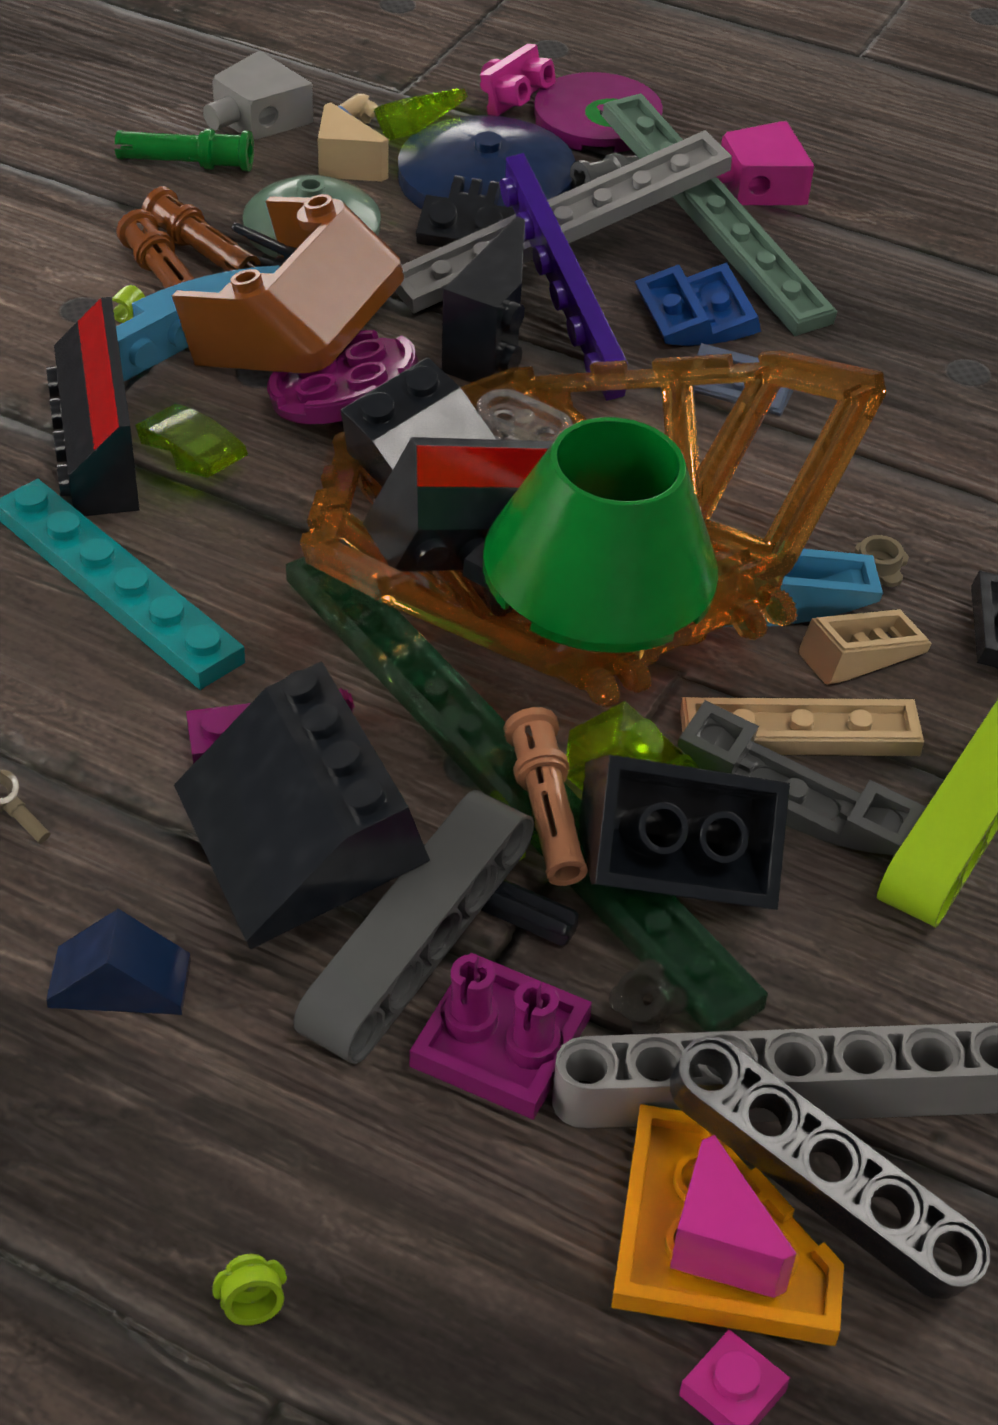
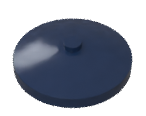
[398,115,576,210]

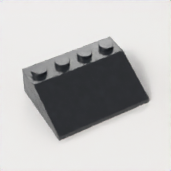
[174,661,430,950]

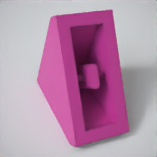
[670,1135,797,1298]

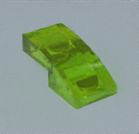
[135,403,248,478]

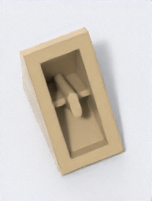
[318,102,388,182]

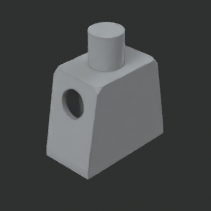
[203,51,313,140]

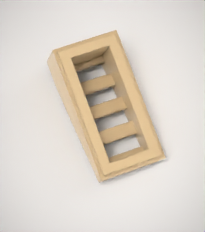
[799,609,932,685]

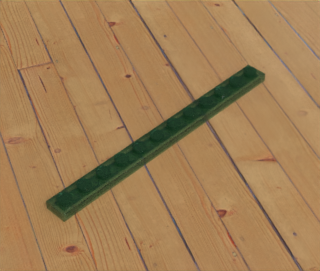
[286,544,768,1032]

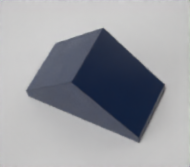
[46,908,191,1015]

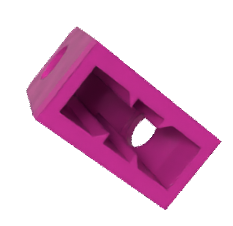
[717,121,814,205]

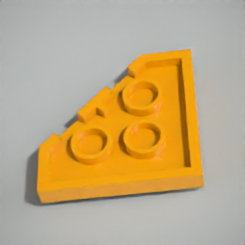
[611,1104,844,1346]

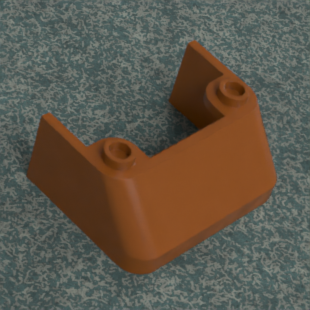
[172,194,404,373]

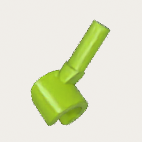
[112,285,145,323]

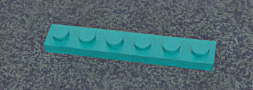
[0,479,245,690]

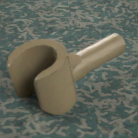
[0,770,51,844]

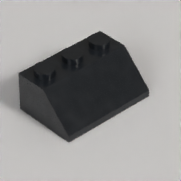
[579,754,790,910]

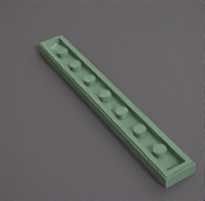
[602,94,837,336]

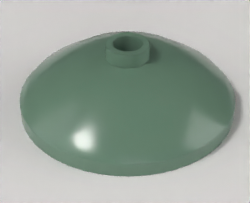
[243,175,381,258]

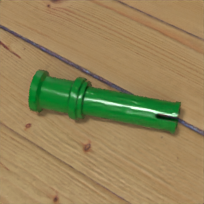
[115,128,254,172]

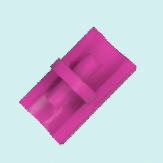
[480,44,556,116]

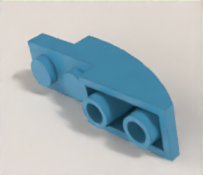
[116,265,280,381]

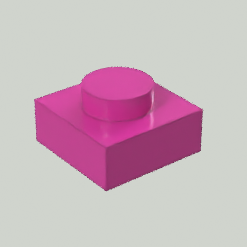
[679,1329,790,1425]

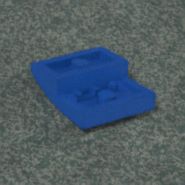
[635,262,761,346]

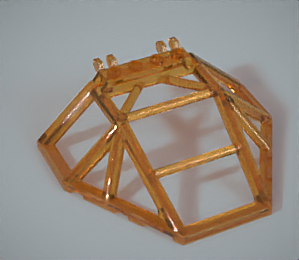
[300,350,886,708]

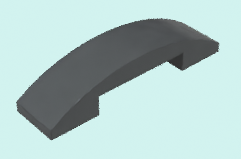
[677,700,926,855]

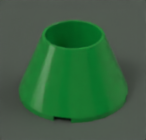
[483,417,718,653]

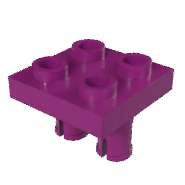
[409,953,592,1120]

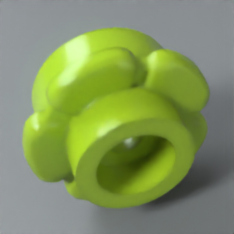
[212,1254,287,1326]

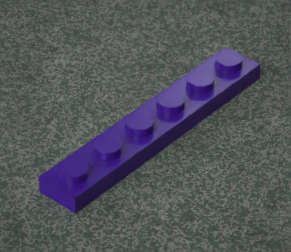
[500,153,628,401]

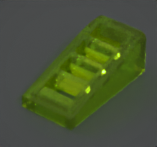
[374,88,468,140]

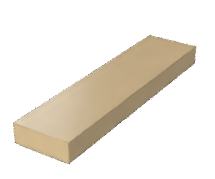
[680,697,924,756]

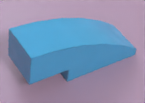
[701,545,883,627]

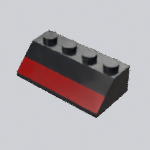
[46,297,140,516]
[363,437,554,572]

